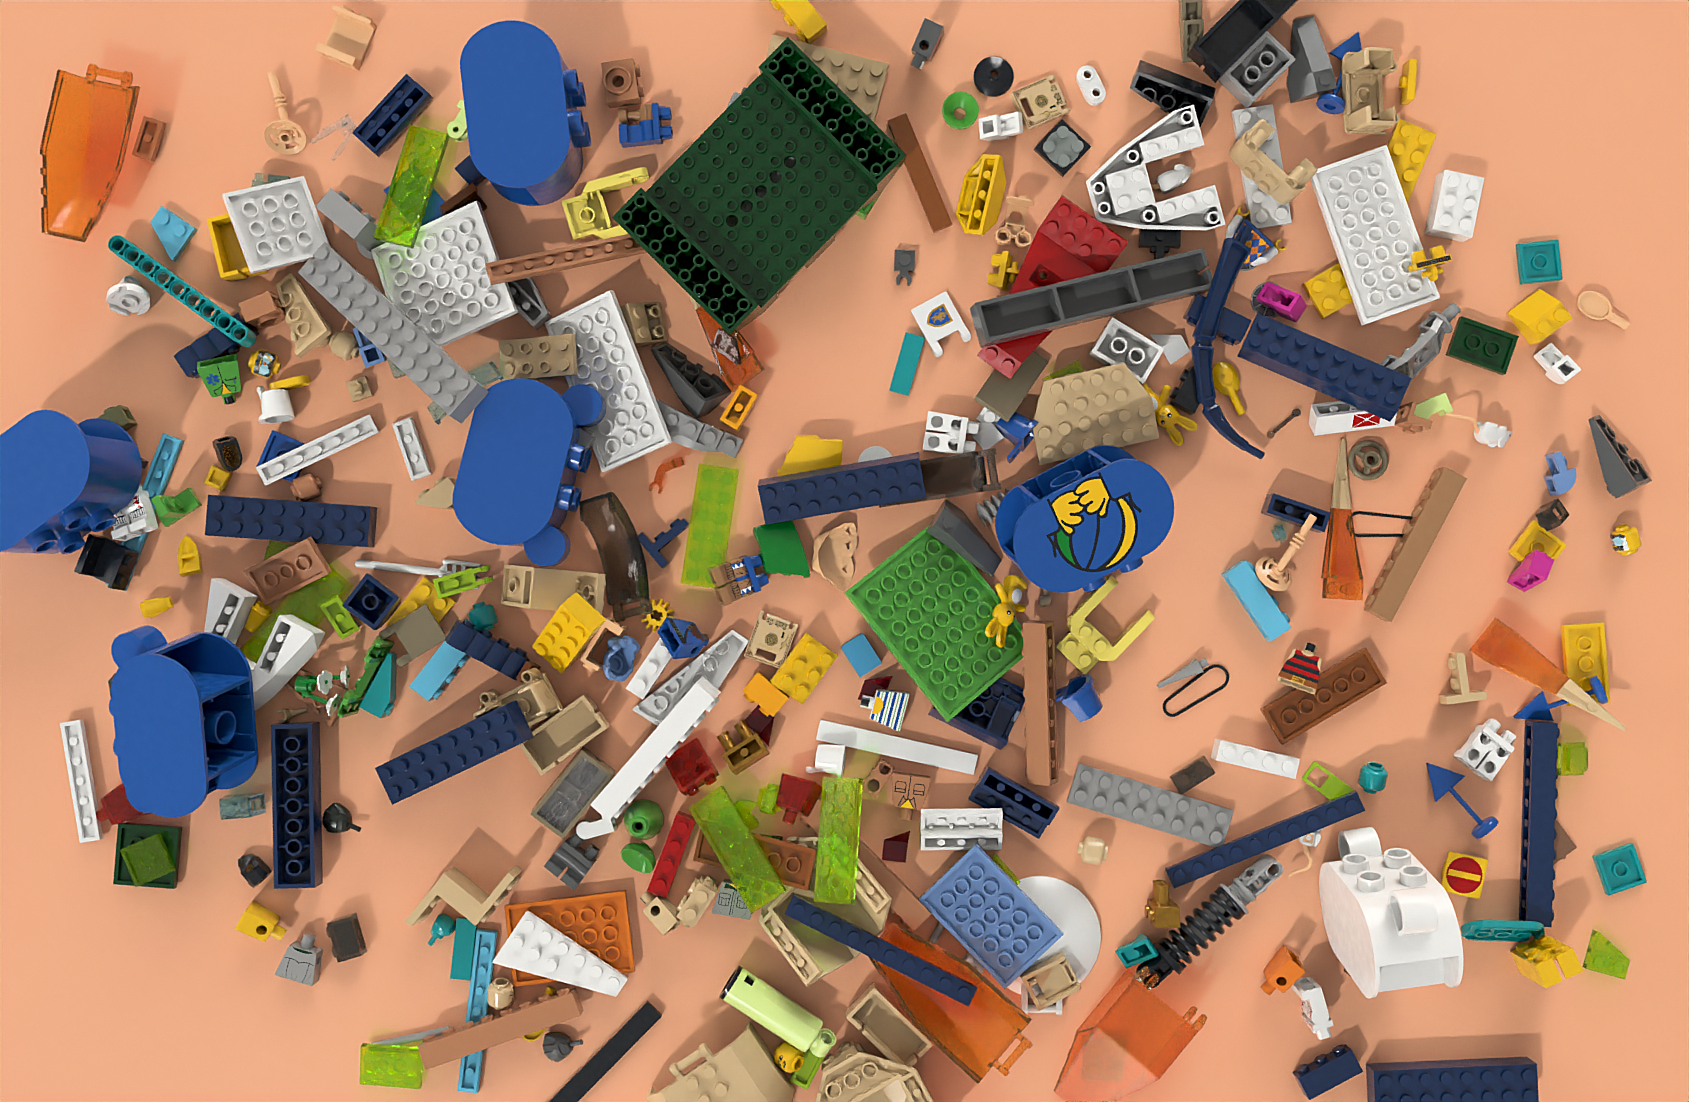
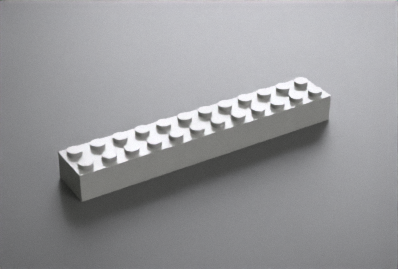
[298,242,489,424]

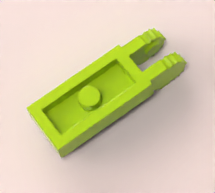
[433,565,494,599]

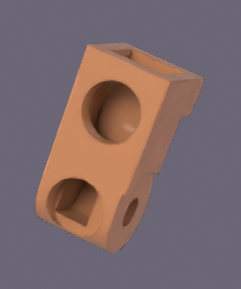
[860,758,895,799]

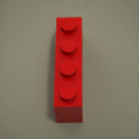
[647,811,697,898]

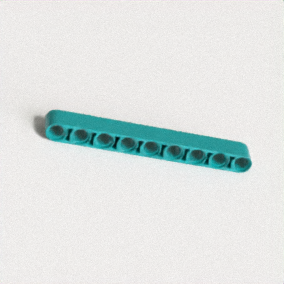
[108,235,257,347]

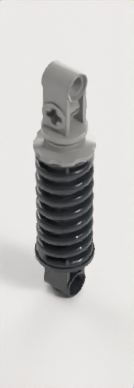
[1136,854,1283,988]

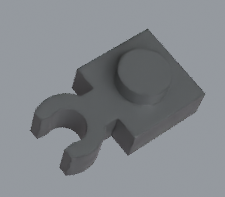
[894,250,915,286]

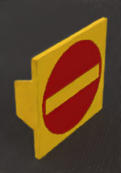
[1441,851,1488,899]

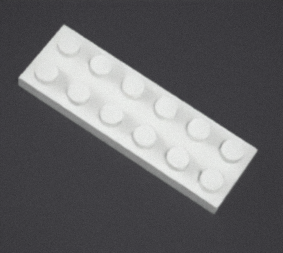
[1231,104,1292,229]

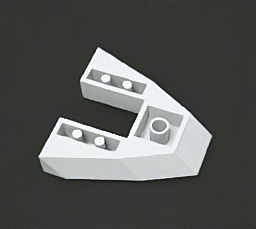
[1086,105,1226,231]
[204,578,325,711]

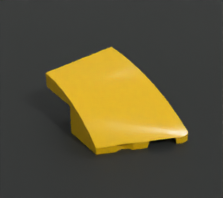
[777,435,843,476]

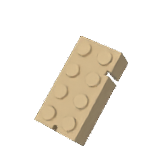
[519,693,611,776]
[846,982,933,1067]

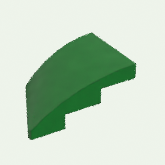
[753,520,810,578]

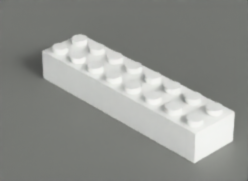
[590,676,721,821]

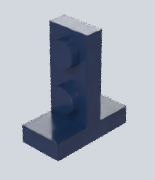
[636,518,690,568]

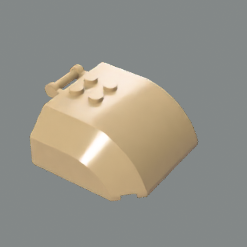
[646,1022,795,1102]

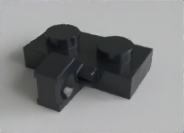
[1139,229,1181,260]

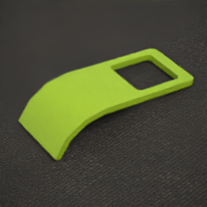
[1302,762,1354,800]

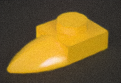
[178,535,203,577]

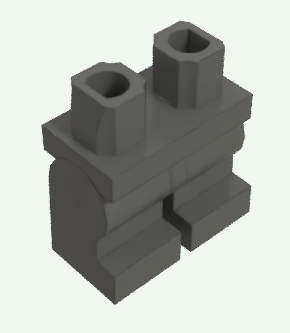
[544,833,600,890]

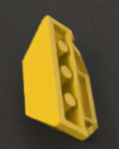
[956,154,1006,235]

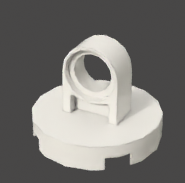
[106,275,150,316]

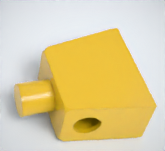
[234,900,287,942]

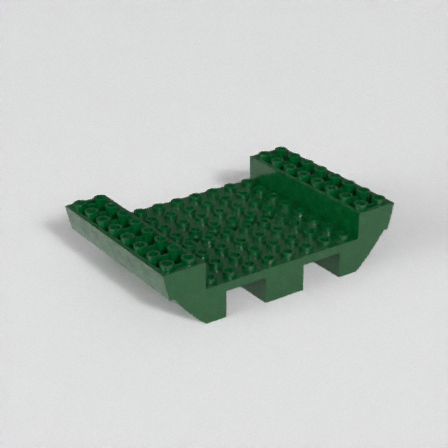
[612,37,906,335]

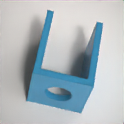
[841,633,882,677]

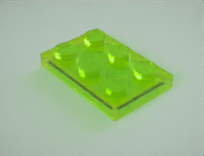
[359,1043,423,1089]

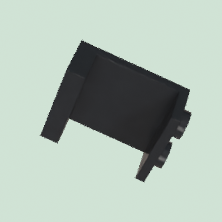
[74,534,140,591]

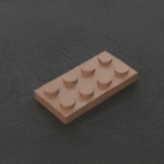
[244,536,332,605]

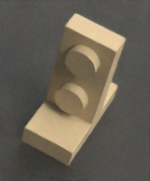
[1438,652,1487,705]

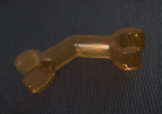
[649,457,685,494]

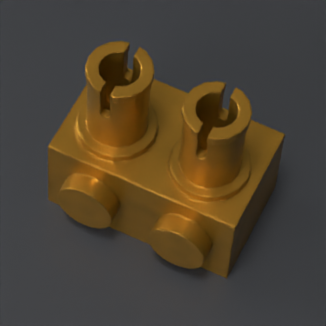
[717,720,770,775]
[1144,880,1180,928]

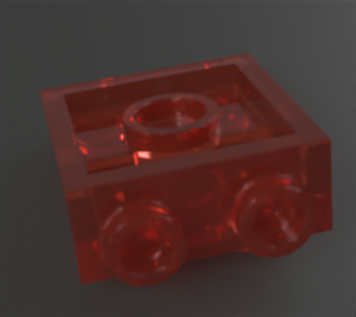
[665,738,720,796]

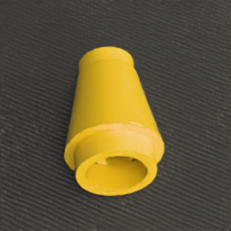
[140,596,174,619]
[245,601,272,633]

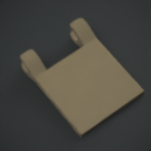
[379,604,447,667]

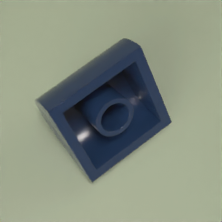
[342,573,401,630]

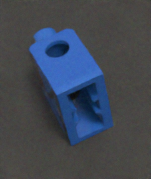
[657,617,709,659]

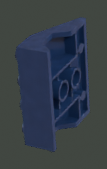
[928,677,1025,750]

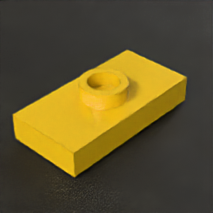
[1399,59,1417,105]

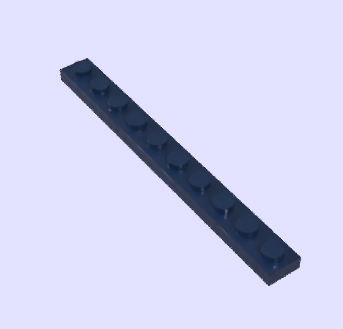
[1165,790,1365,888]
[785,895,977,1007]

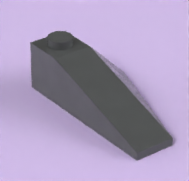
[1286,16,1337,103]
[651,342,732,419]
[1589,415,1652,498]
[926,499,1002,577]

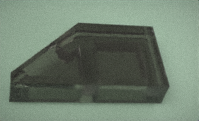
[711,328,742,365]

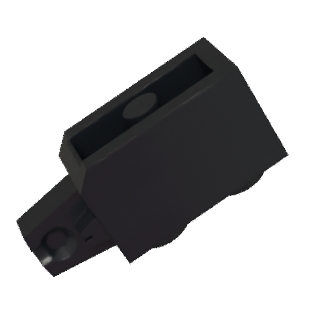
[1169,361,1213,415]

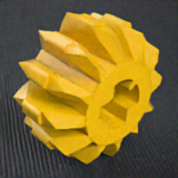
[640,598,675,632]

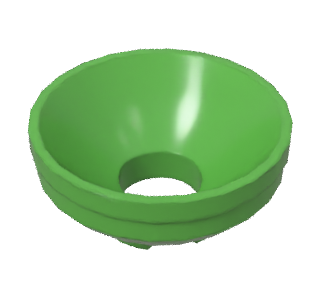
[942,92,979,130]
[621,842,656,874]

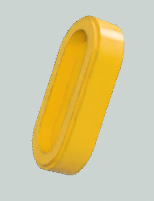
[269,375,311,391]

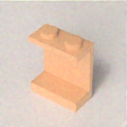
[315,5,377,71]
[580,617,628,672]

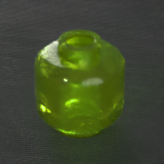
[756,784,785,815]

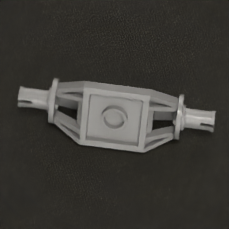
[1380,303,1461,380]

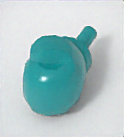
[428,914,456,946]

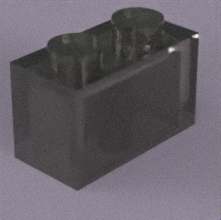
[326,913,367,963]

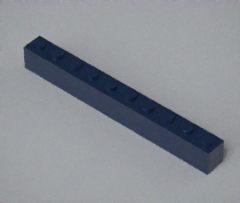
[1519,721,1560,927]

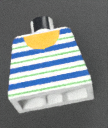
[860,689,909,731]

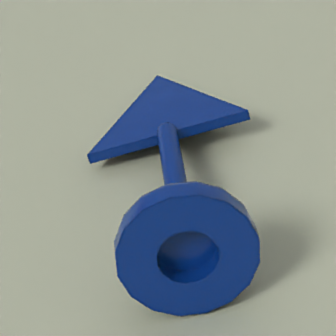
[1316,32,1362,114]
[1513,676,1608,721]
[1426,763,1499,839]

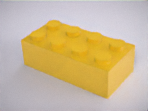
[532,592,606,674]

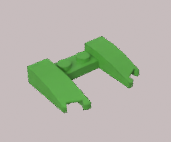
[337,636,395,718]

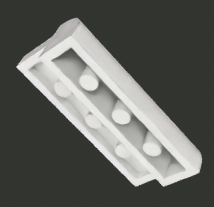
[920,808,1003,850]

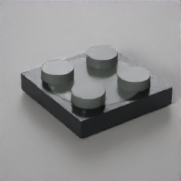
[1034,119,1091,177]

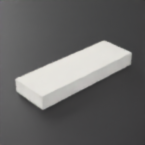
[392,417,432,481]

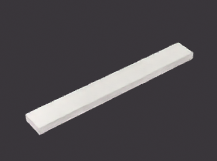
[816,719,978,775]

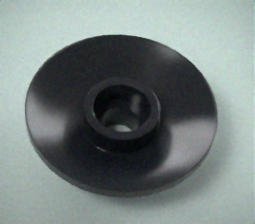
[974,56,1014,97]

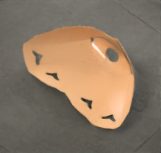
[812,522,857,592]

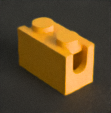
[720,385,759,432]
[742,671,789,717]

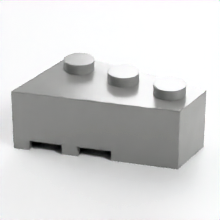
[315,188,390,253]
[508,256,552,330]

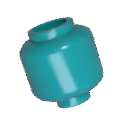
[468,602,498,630]
[1358,762,1388,794]

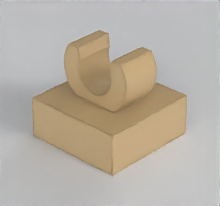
[346,376,374,402]

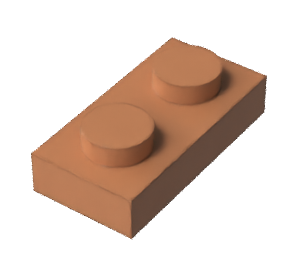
[132,116,166,162]

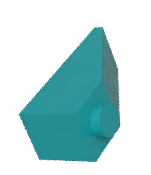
[359,652,397,719]

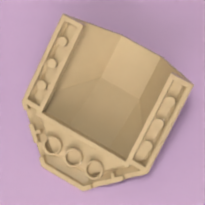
[759,837,892,986]
[815,1051,934,1102]

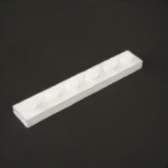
[255,414,379,486]
[60,719,103,843]

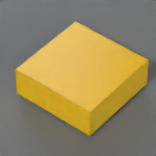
[204,465,233,492]

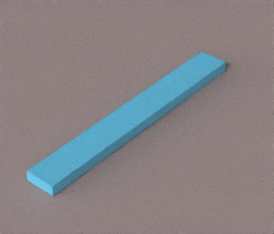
[105,433,184,591]
[457,928,498,1093]

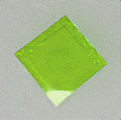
[120,833,176,887]

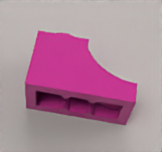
[1256,282,1307,323]
[1507,550,1554,592]

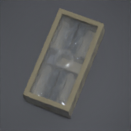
[530,746,615,839]

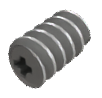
[976,488,1010,527]

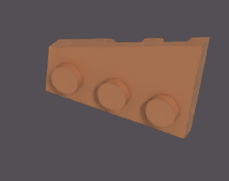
[285,668,349,727]

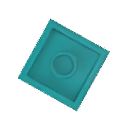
[1516,240,1563,285]
[1592,843,1647,896]

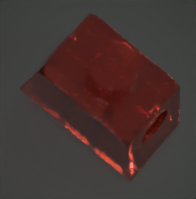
[776,773,823,825]
[95,783,151,825]

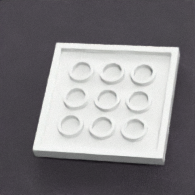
[222,176,330,274]

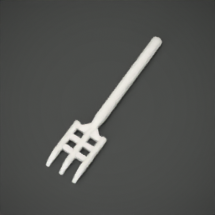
[355,559,481,589]

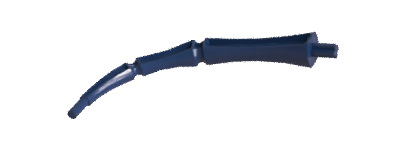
[1190,224,1265,459]

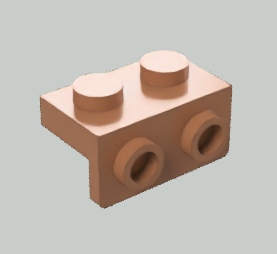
[1395,402,1433,434]

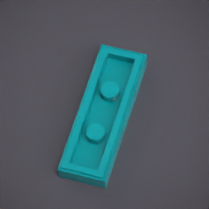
[889,332,925,396]
[450,917,478,981]

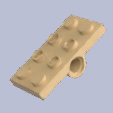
[499,334,578,381]

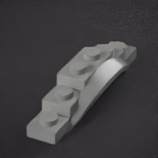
[656,398,744,458]

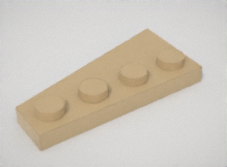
[276,273,332,358]

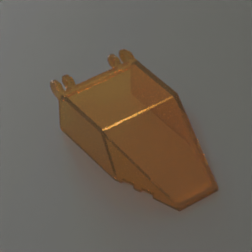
[1054,966,1207,1102]

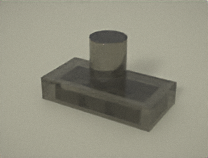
[1169,755,1215,795]

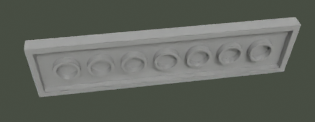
[1066,763,1234,847]

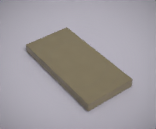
[974,351,1049,422]

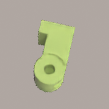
[447,100,468,142]
[1413,393,1453,419]

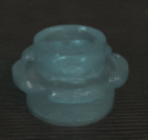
[1271,524,1288,543]

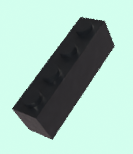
[1130,60,1216,127]

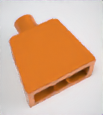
[1261,945,1306,995]

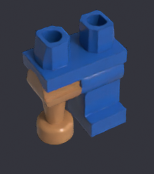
[618,103,673,148]

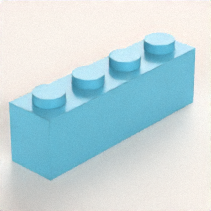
[1221,560,1291,641]
[409,641,469,701]

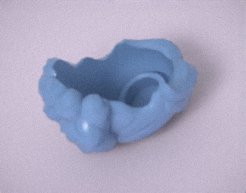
[603,635,641,682]

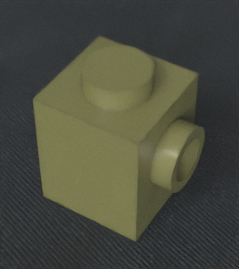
[98,405,137,431]

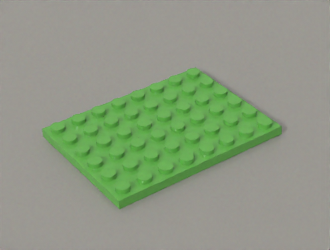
[844,525,1023,722]

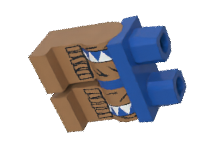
[707,555,769,606]

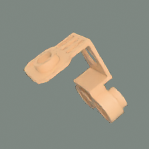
[995,195,1035,248]

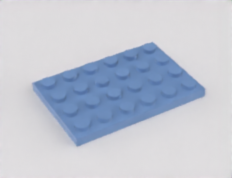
[919,843,1064,989]

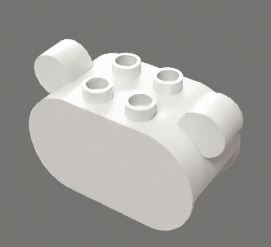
[1319,827,1463,999]

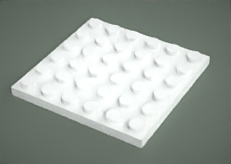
[371,201,518,347]

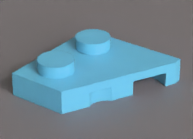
[150,206,197,261]

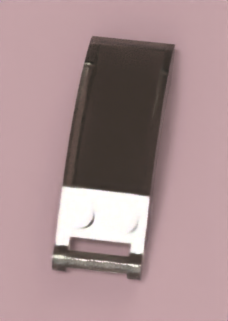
[879,448,1002,508]
[579,492,653,622]

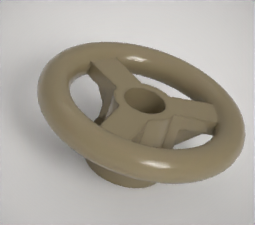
[1348,440,1388,480]

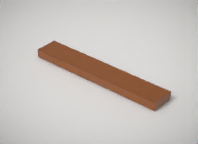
[887,113,952,233]

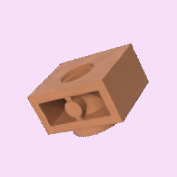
[601,58,644,108]
[238,291,286,329]

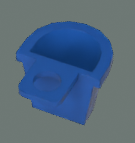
[996,412,1039,463]
[1056,674,1103,723]

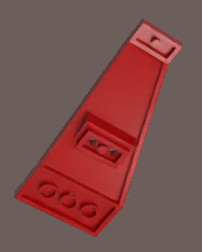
[977,195,1128,379]

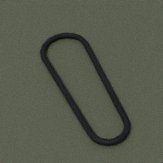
[1346,511,1413,537]
[1163,665,1229,717]

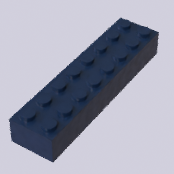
[1237,313,1412,422]
[758,452,926,525]
[205,495,377,547]
[375,700,534,805]
[271,722,323,889]
[1366,1057,1539,1102]

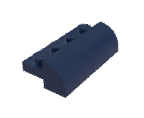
[352,74,433,157]
[968,766,1059,839]

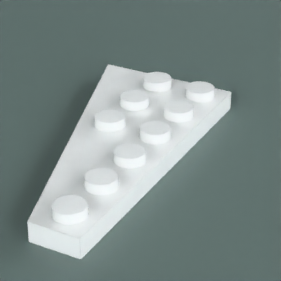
[632,630,749,741]
[492,910,628,997]

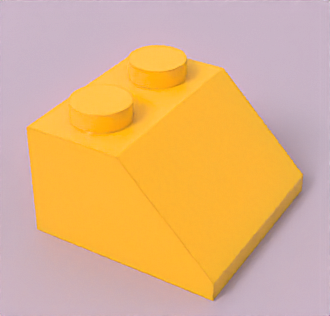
[1506,289,1572,345]

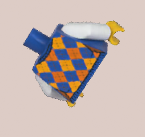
[1225,205,1286,266]

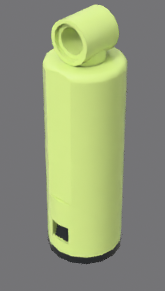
[719,966,836,1057]

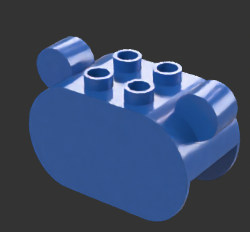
[452,378,606,566]
[109,625,258,818]

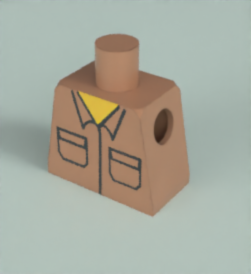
[892,771,931,820]

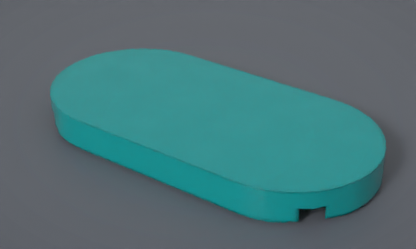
[1460,920,1545,942]

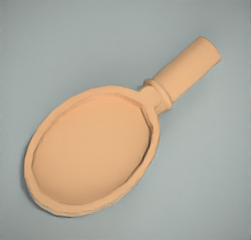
[1577,291,1630,330]

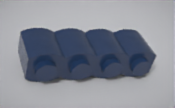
[174,312,259,378]
[445,619,530,681]

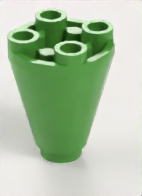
[624,799,664,840]

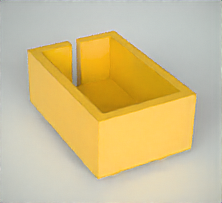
[206,214,269,282]
[1510,935,1583,988]

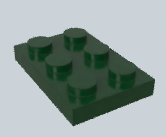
[1446,316,1519,375]

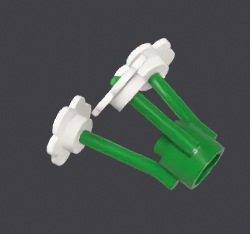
[295,665,350,716]

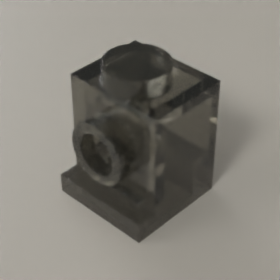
[1535,499,1570,531]

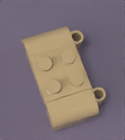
[1342,47,1399,135]
[1229,119,1317,205]
[473,668,563,726]

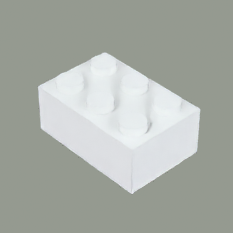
[1424,170,1484,242]
[1088,317,1164,385]

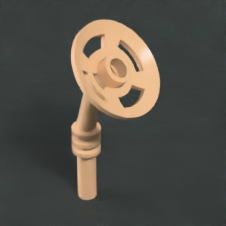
[264,71,307,155]
[1255,514,1317,591]

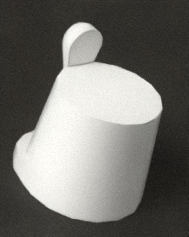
[257,386,295,424]
[805,744,846,780]

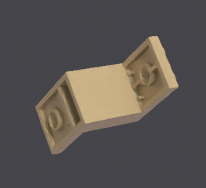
[501,564,606,615]
[405,865,522,927]

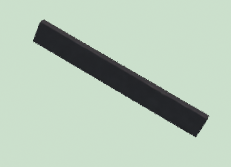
[549,1001,662,1102]

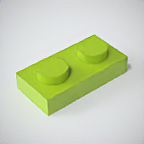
[320,594,360,640]

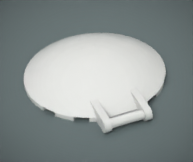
[1007,876,1101,1015]

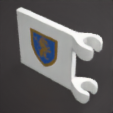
[911,291,971,357]

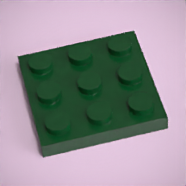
[113,822,182,889]

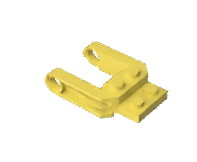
[562,167,650,241]
[1055,575,1155,674]

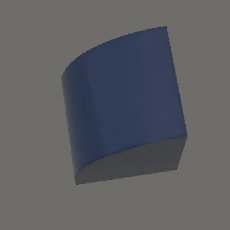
[454,155,486,186]

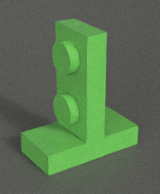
[151,488,202,527]

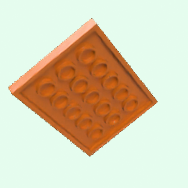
[504,890,635,987]

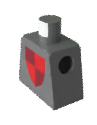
[910,18,944,70]

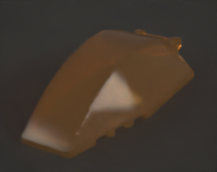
[40,63,140,243]
[869,922,1033,1084]

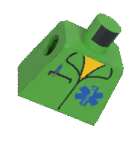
[197,354,241,404]

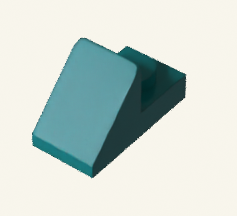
[1115,934,1159,968]

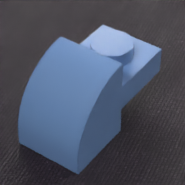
[353,328,387,368]
[1544,451,1576,496]

